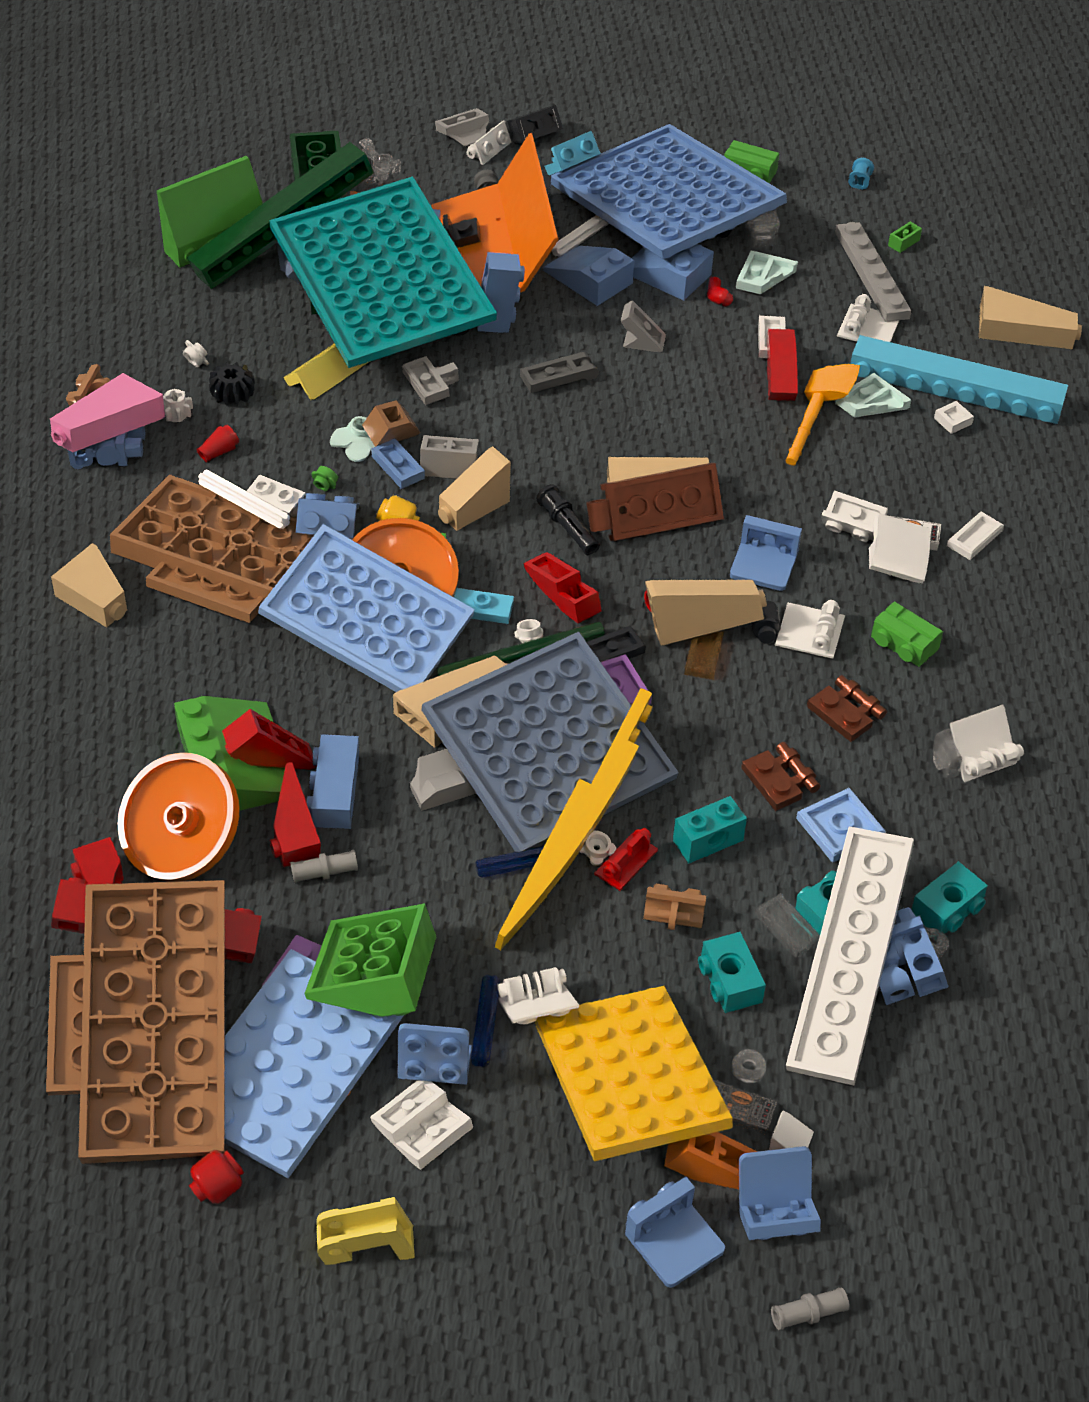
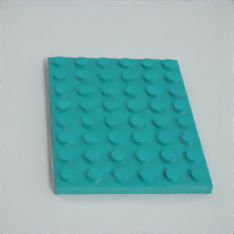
[269,176,497,368]

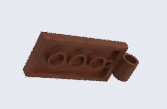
[586,463,724,541]

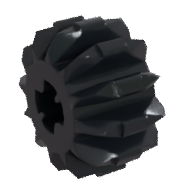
[209,362,255,406]

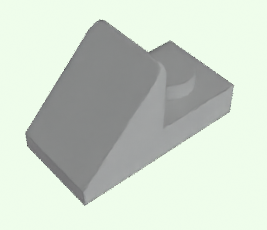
[621,300,666,352]

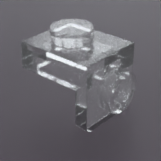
[932,729,962,779]

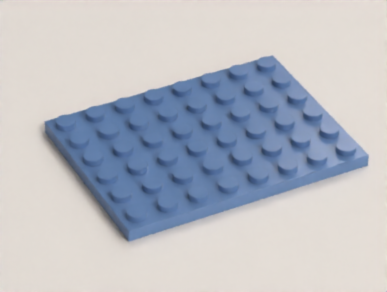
[551,124,787,259]

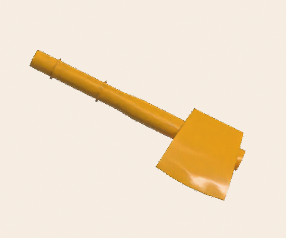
[786,364,860,466]

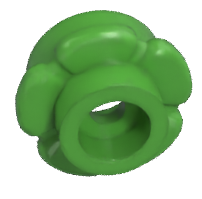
[311,466,338,491]

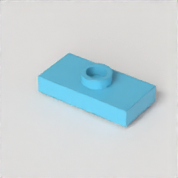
[454,588,514,624]

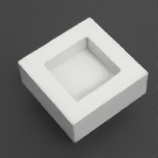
[934,401,974,434]

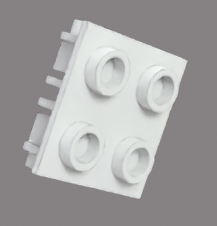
[837,294,899,342]
[775,600,845,659]
[950,705,1024,782]
[498,967,579,1024]

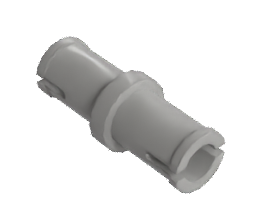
[290,850,358,883]
[771,1287,849,1330]

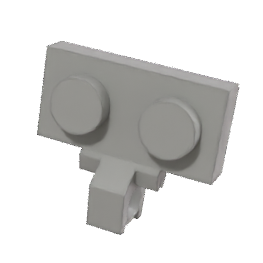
[402,356,459,405]

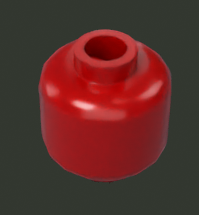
[189,1150,245,1204]

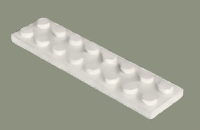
[786,826,914,1085]

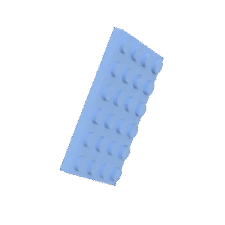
[258,524,475,692]
[225,949,404,1179]

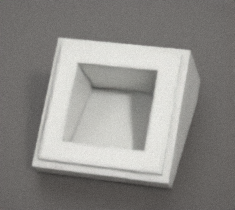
[769,1111,814,1150]

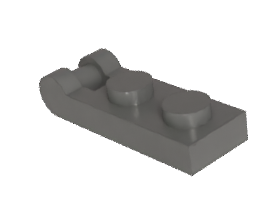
[520,352,599,393]

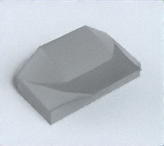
[435,108,489,146]
[410,749,477,811]

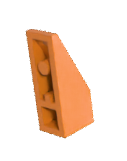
[664,1132,757,1189]

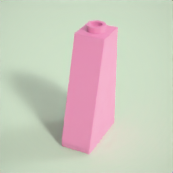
[50,373,165,452]

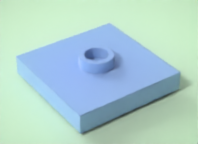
[796,788,886,863]

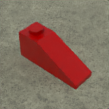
[222,709,317,770]
[269,762,321,867]

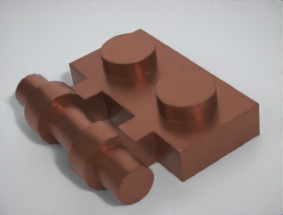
[807,675,887,742]
[741,742,821,811]

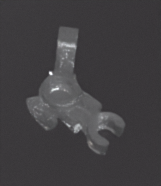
[359,138,401,189]

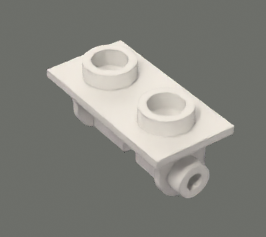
[467,121,511,165]
[247,475,306,517]

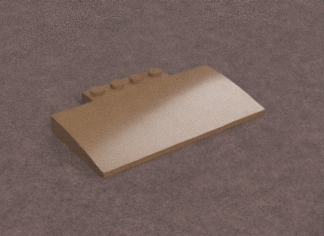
[110,475,353,623]
[46,880,225,1164]

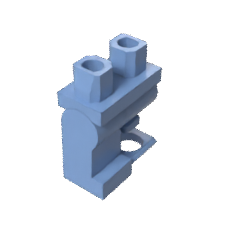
[68,426,145,469]
[879,907,948,1005]

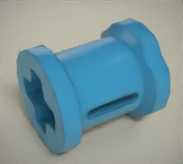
[848,158,874,190]

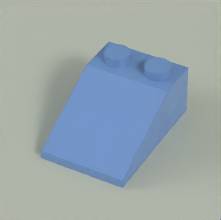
[632,244,714,301]
[543,245,634,306]

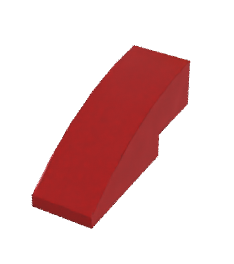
[767,329,798,401]
[523,552,602,623]

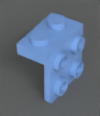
[296,493,360,538]
[730,515,802,591]
[398,1023,472,1085]
[739,1146,821,1240]
[625,1177,725,1288]

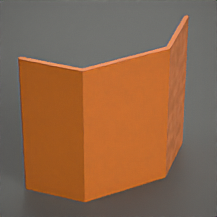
[350,133,559,293]

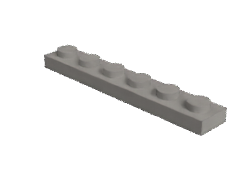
[835,222,911,322]

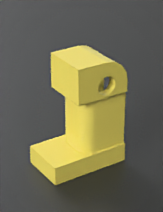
[317,1197,415,1265]

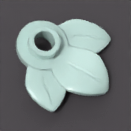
[330,416,375,462]

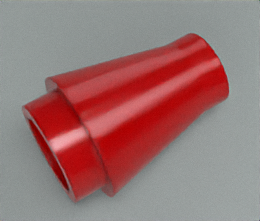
[197,425,239,462]

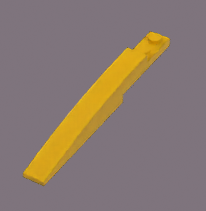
[495,688,653,950]

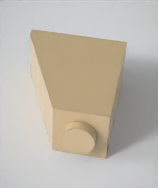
[438,446,511,531]
[51,543,127,627]

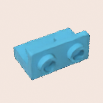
[545,131,601,175]

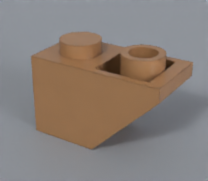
[362,400,420,447]

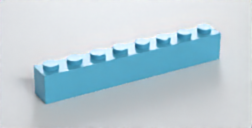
[851,335,1068,424]

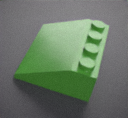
[157,156,263,268]
[174,696,285,811]
[304,904,436,1017]

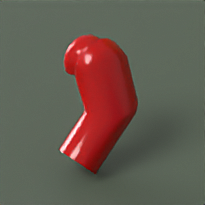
[707,277,733,307]

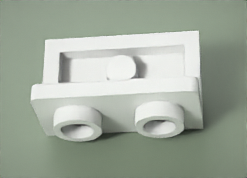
[821,491,888,542]

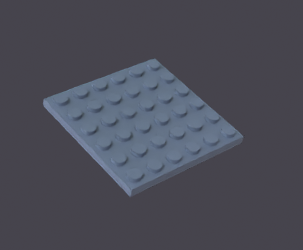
[421,632,679,857]

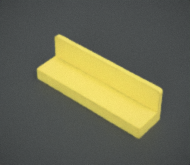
[283,343,369,400]

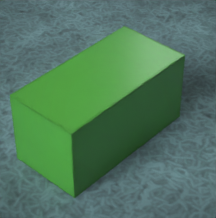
[888,221,922,253]

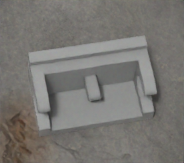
[420,435,479,479]

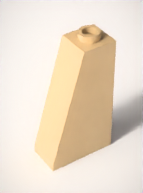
[979,286,1082,349]
[607,457,709,513]
[645,580,767,646]
[393,656,508,748]

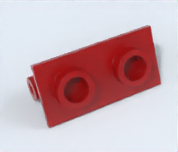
[594,828,658,891]

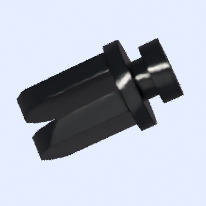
[751,601,781,644]

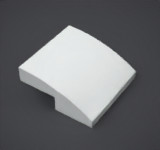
[869,513,930,583]
[370,1080,473,1170]

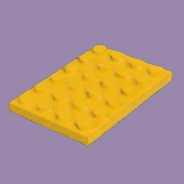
[535,986,733,1161]

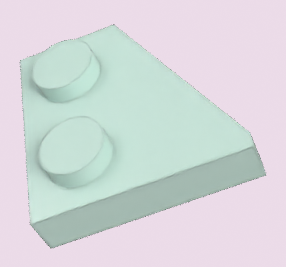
[736,250,798,294]
[836,373,911,417]

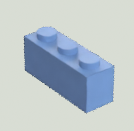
[477,252,525,333]
[307,734,359,829]

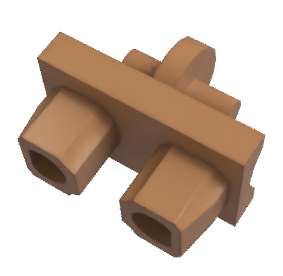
[66,364,111,406]
[643,883,706,930]

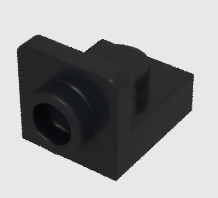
[443,214,481,248]

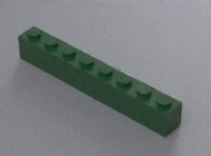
[187,142,374,289]

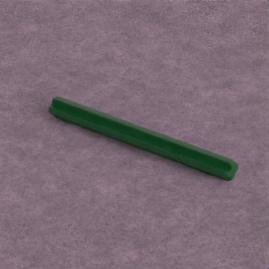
[437,622,605,677]

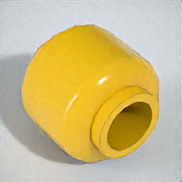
[376,495,420,521]

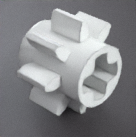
[163,389,193,422]

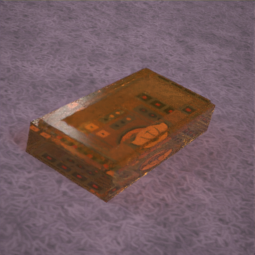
[684,631,724,680]

